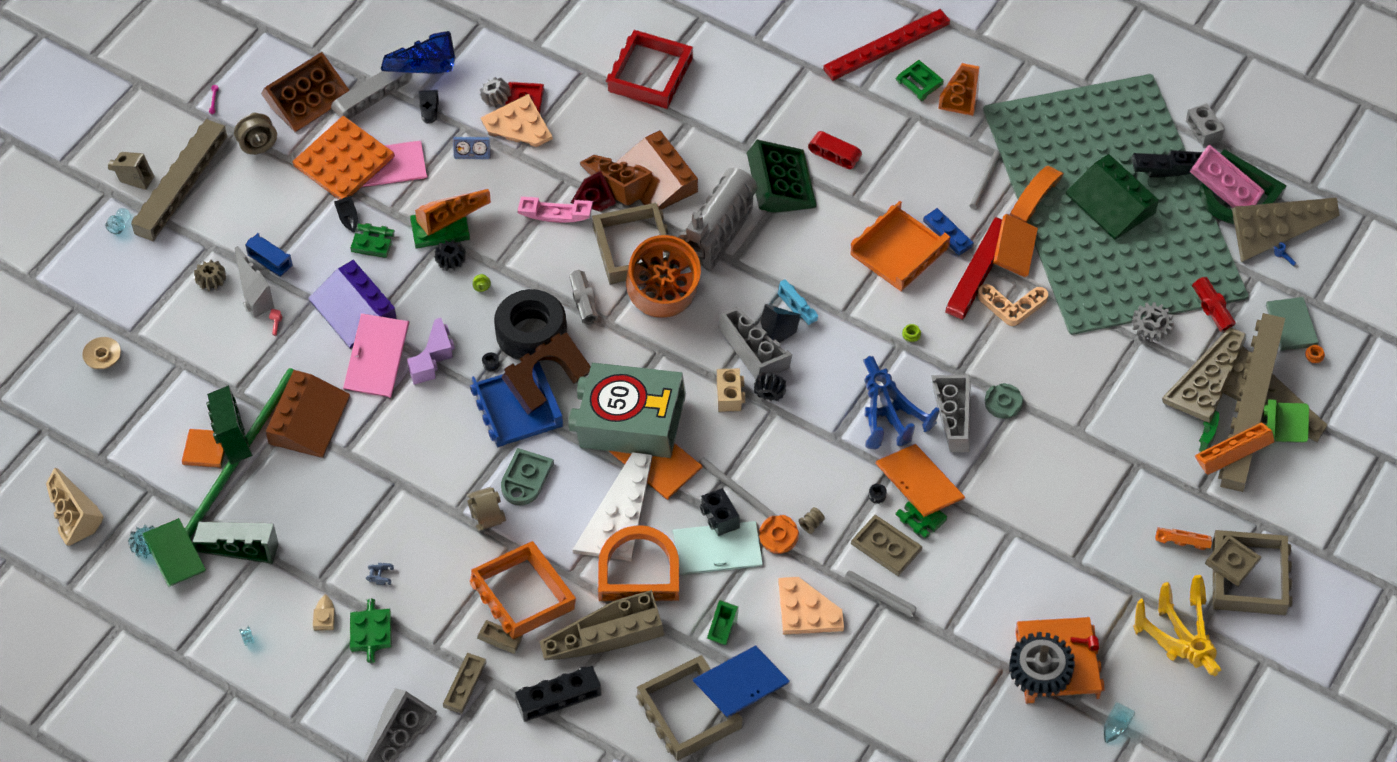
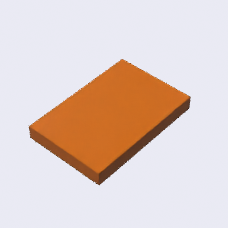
[993,214,1038,277]

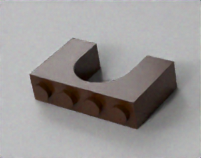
[502,332,591,414]

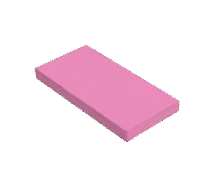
[1190,145,1265,208]

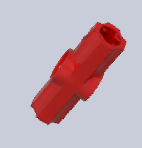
[1192,277,1236,332]

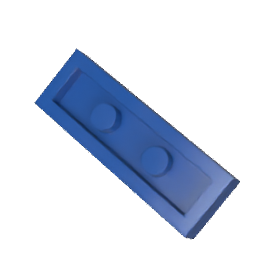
[923,208,974,256]

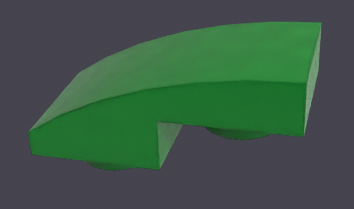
[1199,411,1219,452]

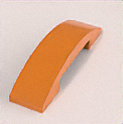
[1010,165,1064,223]

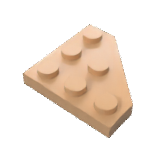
[481,94,553,147]
[778,577,844,635]

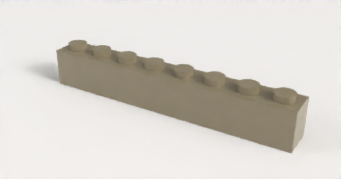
[131,119,227,242]

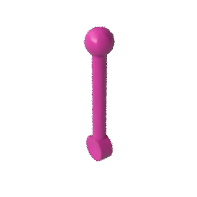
[209,85,219,114]

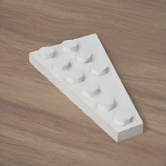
[572,452,652,562]

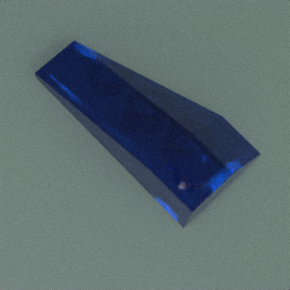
[380,31,455,74]

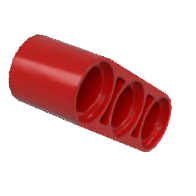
[808,131,862,169]

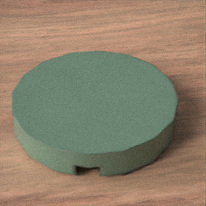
[984,383,1023,419]

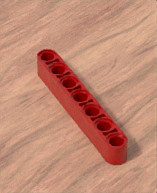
[945,217,1002,320]

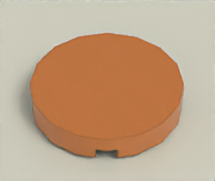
[759,515,799,554]

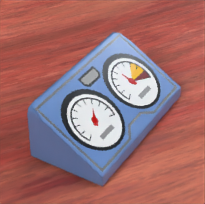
[453,137,491,159]

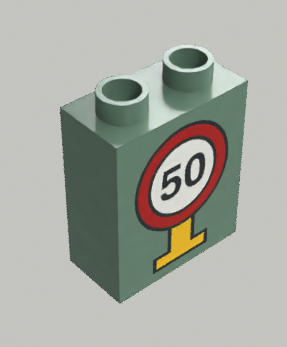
[568,362,686,458]

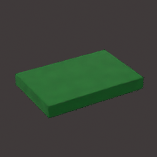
[142,518,206,587]

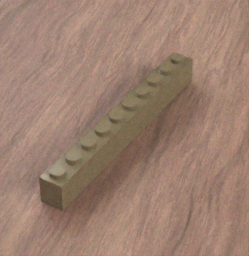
[1218,313,1285,492]

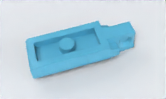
[778,279,818,325]

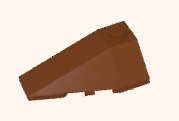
[580,155,653,206]

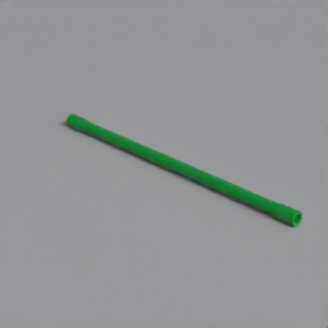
[185,368,294,538]

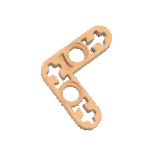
[978,284,1048,326]

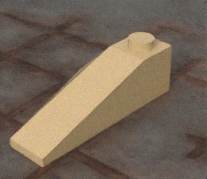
[46,468,104,546]

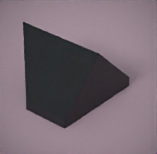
[760,304,801,343]

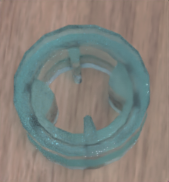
[239,626,255,646]

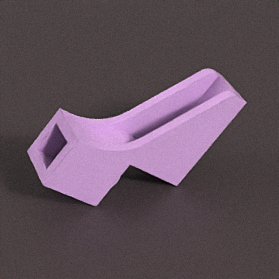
[407,318,455,384]

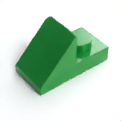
[707,600,739,645]

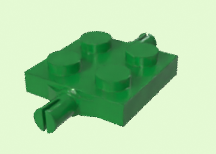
[350,598,392,663]

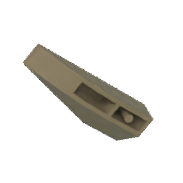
[539,590,665,661]

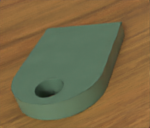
[501,448,554,505]

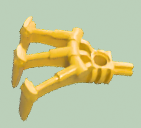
[1133,575,1221,676]

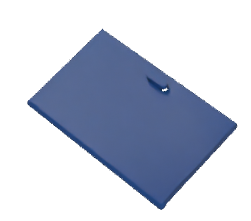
[693,645,790,718]

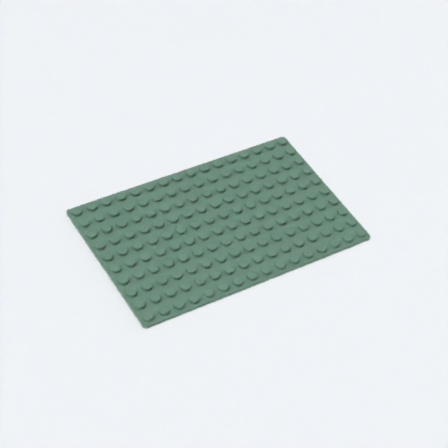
[983,74,1248,335]

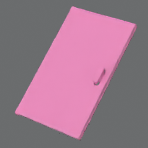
[362,140,428,187]
[343,313,409,398]

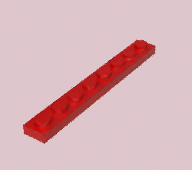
[823,9,950,81]

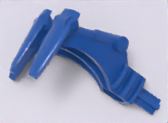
[863,356,940,450]

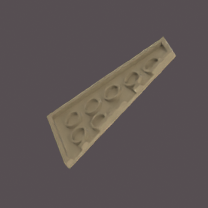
[1162,327,1246,423]
[1223,346,1327,442]

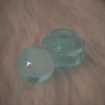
[105,208,130,234]

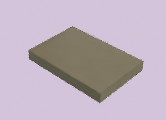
[851,515,923,577]

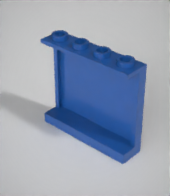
[470,362,563,448]

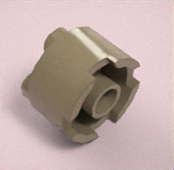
[467,487,506,531]

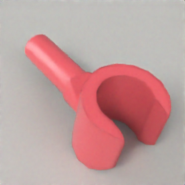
[269,309,282,335]

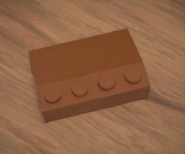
[261,52,350,132]
[615,130,698,210]
[265,370,350,458]

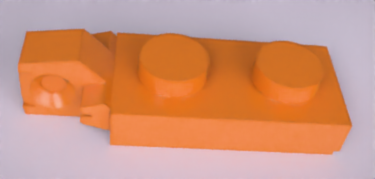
[1155,527,1212,550]

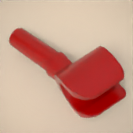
[1070,635,1099,651]

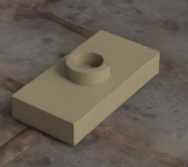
[477,620,523,654]

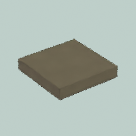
[1205,534,1261,587]

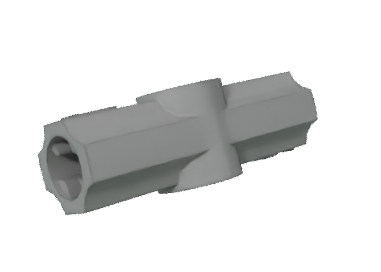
[569,270,598,325]

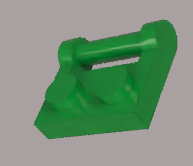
[896,60,944,101]

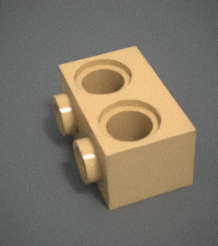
[717,368,745,412]

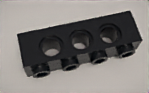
[515,665,602,722]

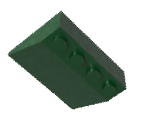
[747,139,817,213]
[1065,154,1159,240]

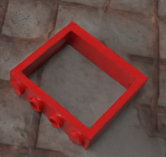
[606,30,693,109]

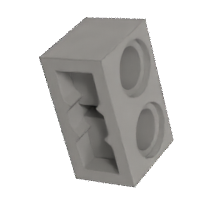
[1186,103,1225,147]

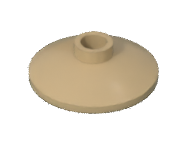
[82,337,121,369]

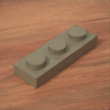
[443,653,487,714]

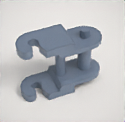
[366,563,394,585]

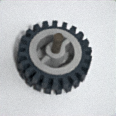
[1009,632,1075,698]

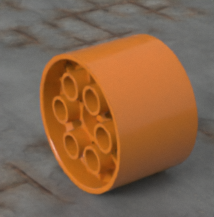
[626,235,701,318]

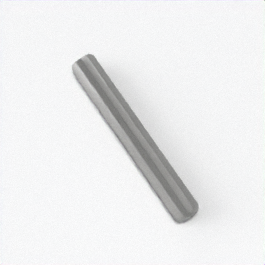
[844,571,916,617]

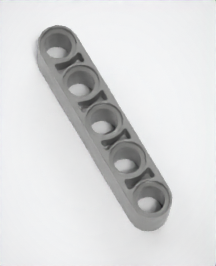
[331,62,412,119]

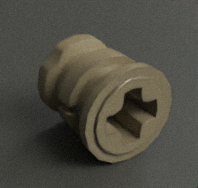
[798,507,825,534]

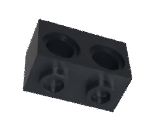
[700,488,740,536]

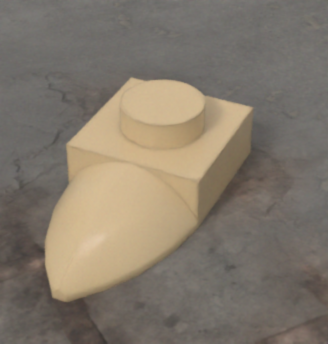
[313,594,335,631]

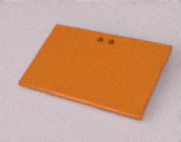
[609,443,703,500]
[875,444,965,517]

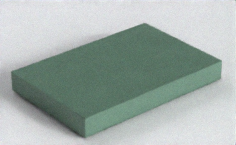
[1266,297,1319,351]

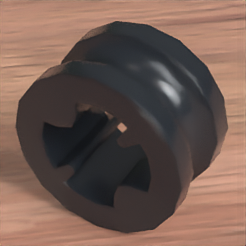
[482,352,500,371]
[869,484,887,504]

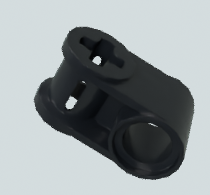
[419,90,439,123]

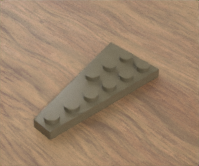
[1232,198,1340,262]

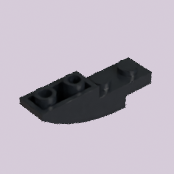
[1131,150,1203,177]

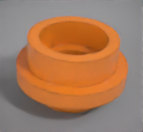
[1305,345,1325,363]

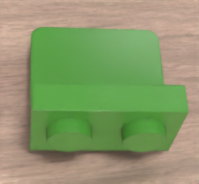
[1264,399,1309,442]

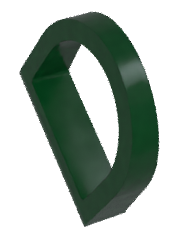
[1200,149,1287,225]

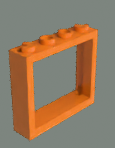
[470,541,576,639]

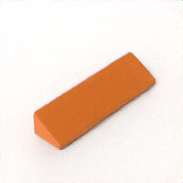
[1195,422,1274,475]

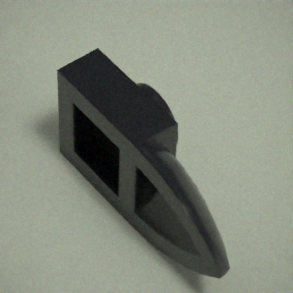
[334,196,358,233]

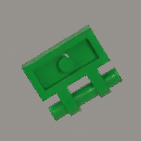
[350,223,395,258]
[895,501,947,539]

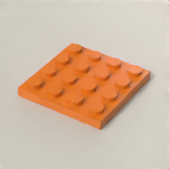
[292,116,395,200]

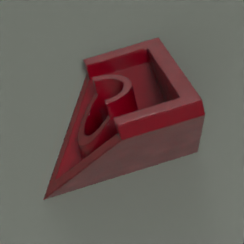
[570,171,616,212]

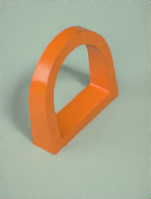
[598,525,679,601]

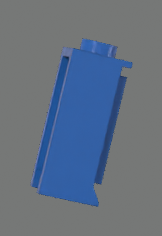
[245,233,293,277]

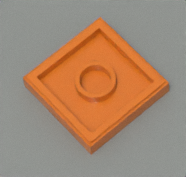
[182,429,225,468]

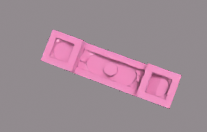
[518,197,593,223]

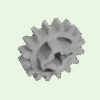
[1131,302,1174,342]

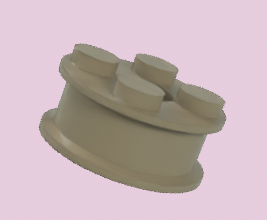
[234,112,277,155]

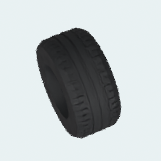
[494,289,567,360]

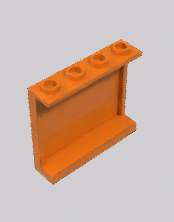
[850,201,951,291]
[1015,617,1104,703]

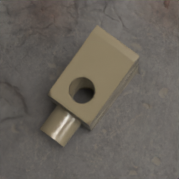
[108,152,155,190]

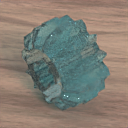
[128,524,155,559]

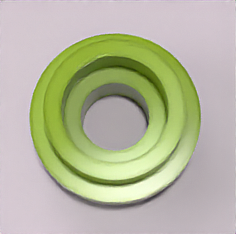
[472,274,491,292]
[902,324,921,342]

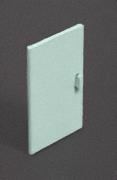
[672,521,762,575]

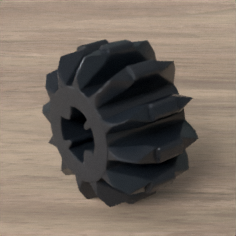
[434,239,466,271]
[754,372,786,401]

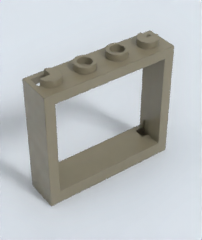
[592,203,675,284]
[1212,530,1292,615]
[635,655,742,761]

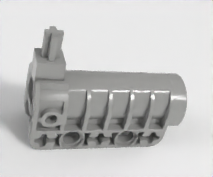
[678,168,758,271]

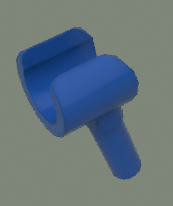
[1274,242,1296,266]

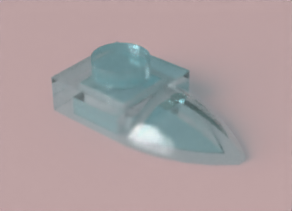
[1103,702,1136,743]

